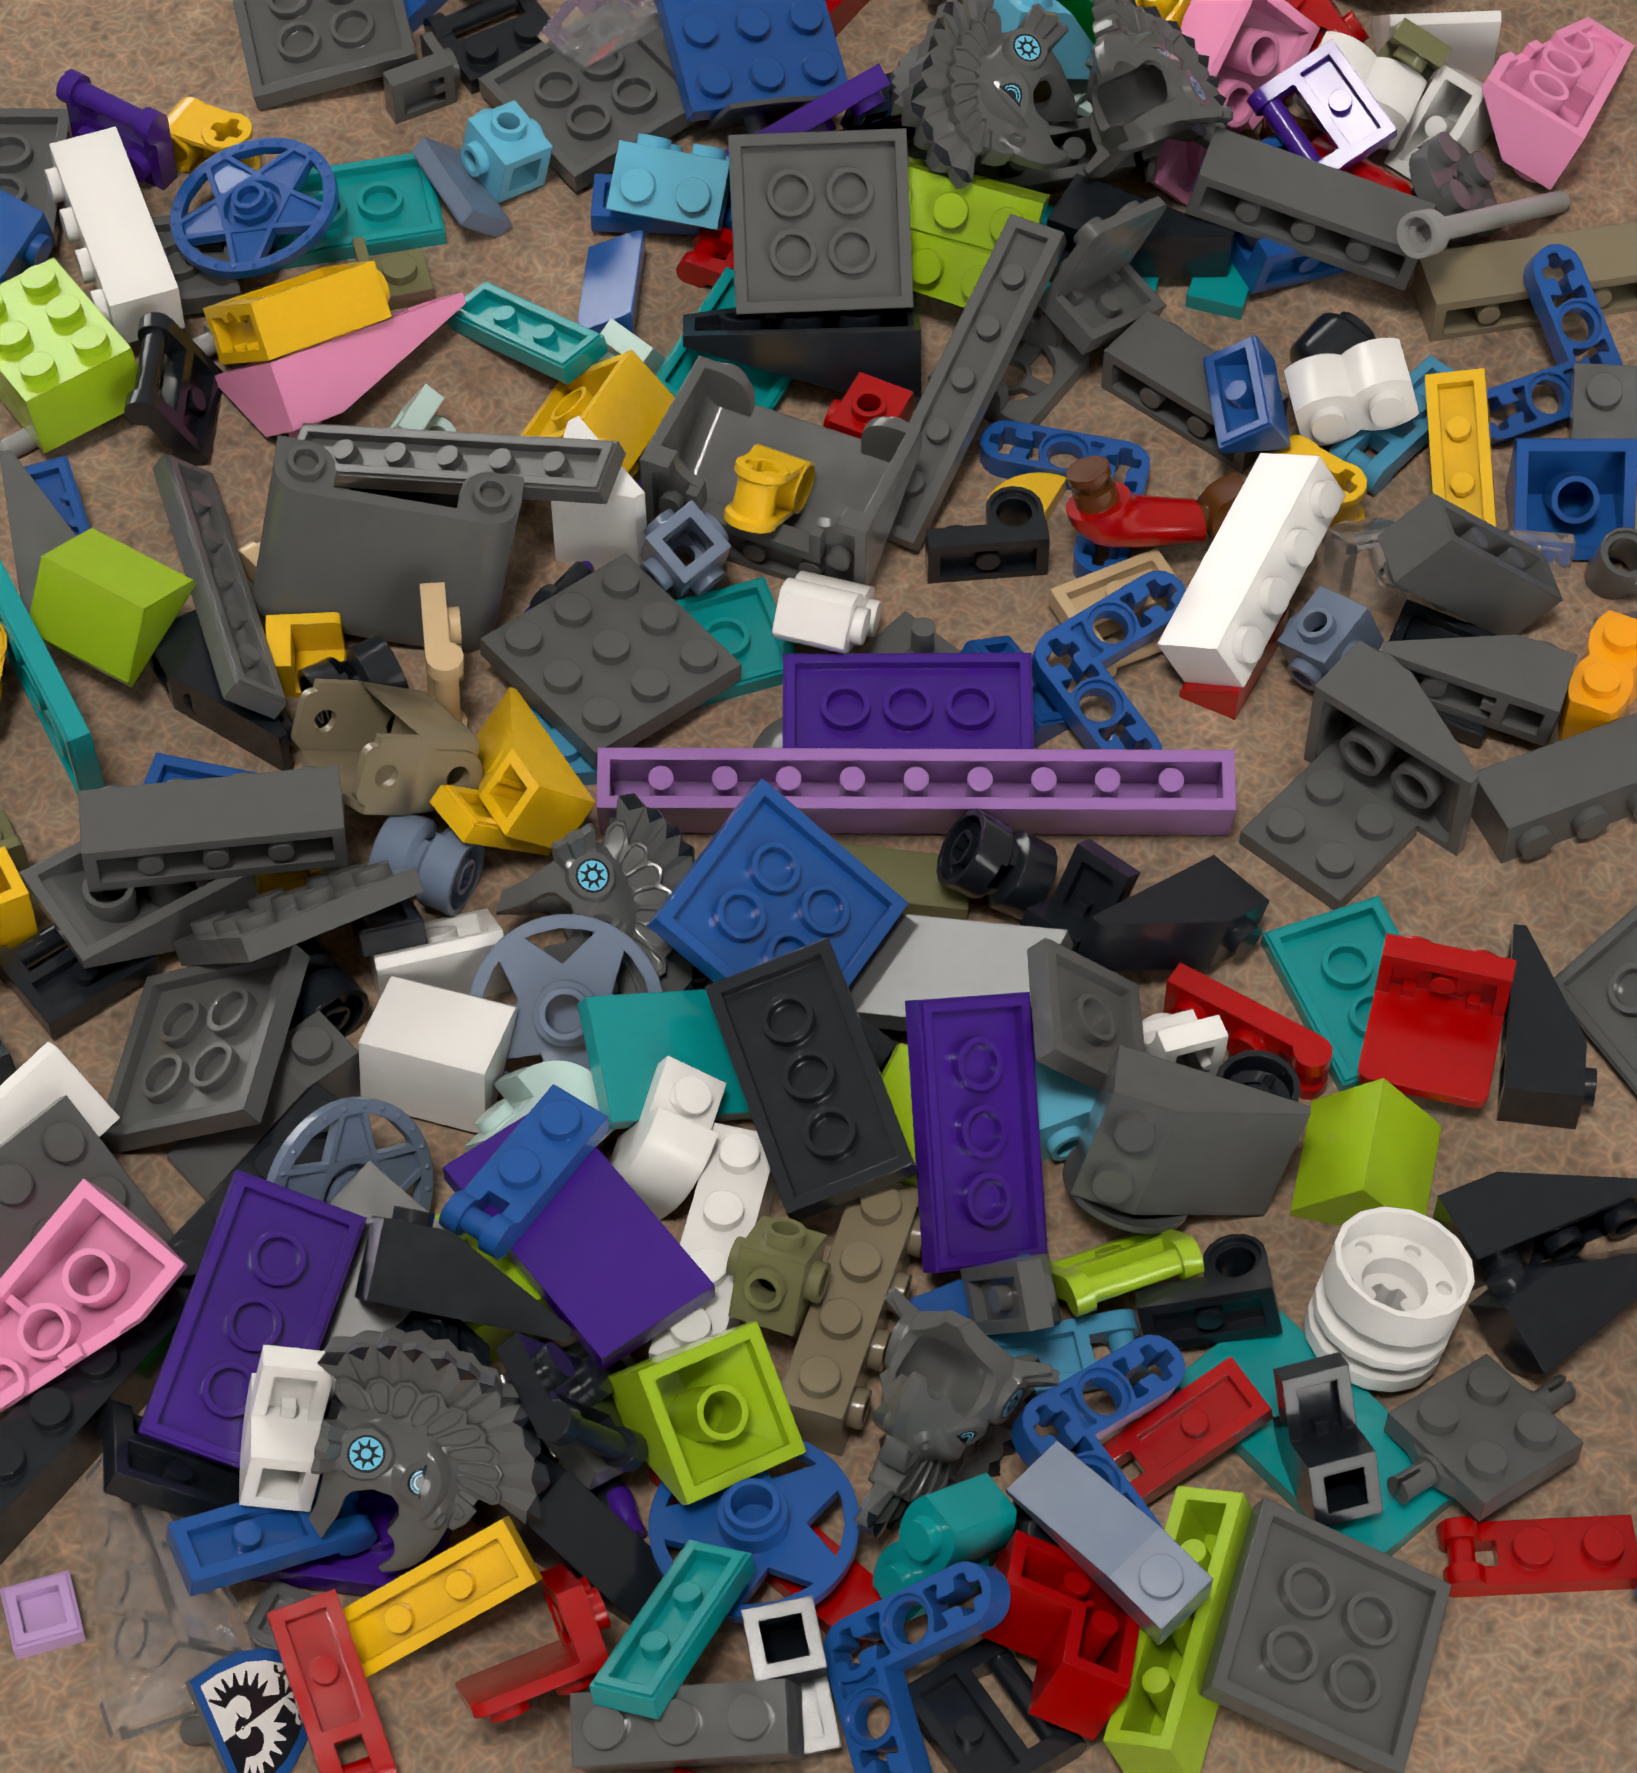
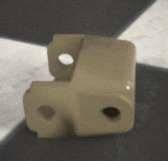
[291,679,483,815]

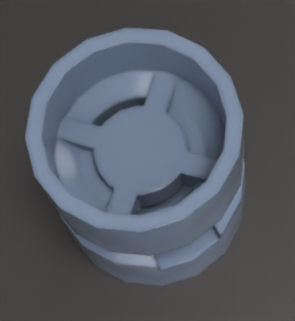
[369,814,486,916]

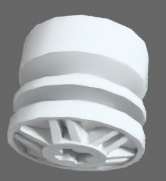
[1303,1206,1475,1392]

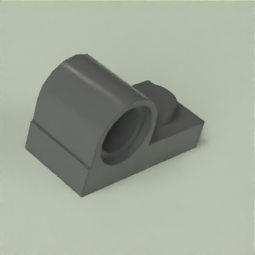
[960,1253,1061,1335]

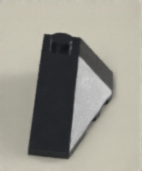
[683,291,921,397]

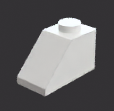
[1384,64,1493,179]

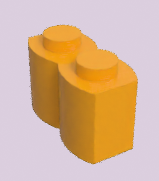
[1558,610,1637,741]

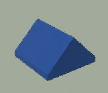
[1505,438,1637,560]

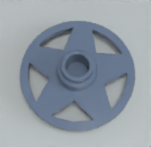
[470,914,663,1077]
[266,1096,433,1212]

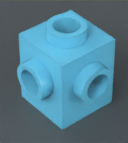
[460,100,553,203]

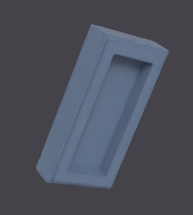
[412,136,512,238]

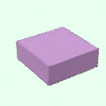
[0,1570,86,1660]

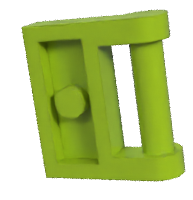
[1051,1229,1204,1317]

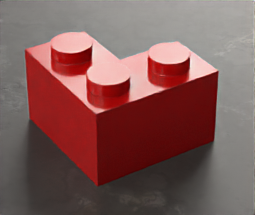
[979,1529,1140,1741]

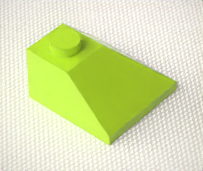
[608,1321,807,1505]

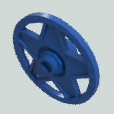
[170,137,339,279]
[648,1440,860,1623]

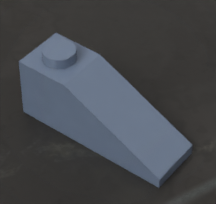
[1006,1441,1213,1645]

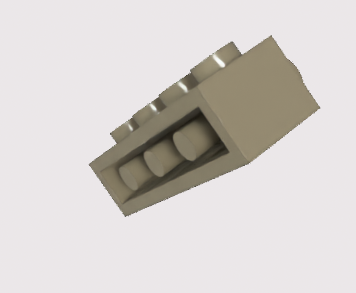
[782,1183,922,1457]

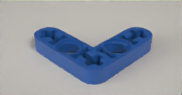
[1487,244,1623,446]
[980,420,1150,579]
[1032,571,1186,750]
[1011,1335,1186,1527]
[823,1561,1011,1773]

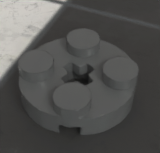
[1409,131,1503,247]

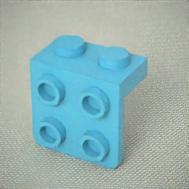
[606,134,730,232]

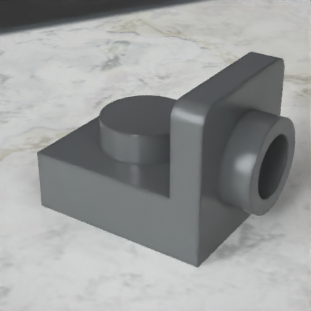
[382,31,461,124]

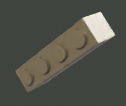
[1411,221,1637,342]

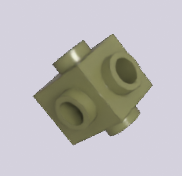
[726,1215,831,1336]

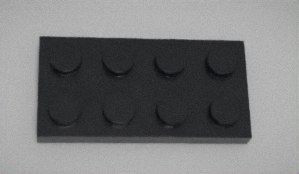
[705,937,919,1222]

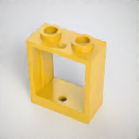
[203,260,392,365]

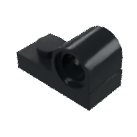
[925,486,1050,584]
[1135,1234,1283,1349]

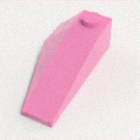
[1150,0,1320,206]
[1481,17,1635,190]
[215,292,466,438]
[0,1178,188,1413]

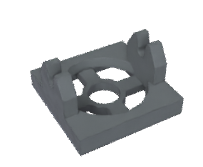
[928,305,1091,425]

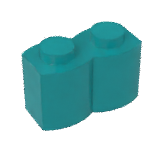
[873,1472,1017,1622]

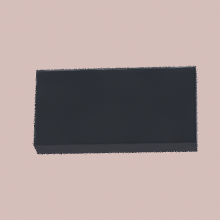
[351,899,428,957]

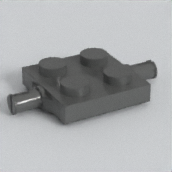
[1384,1354,1583,1521]

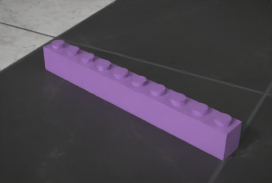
[596,747,1236,835]

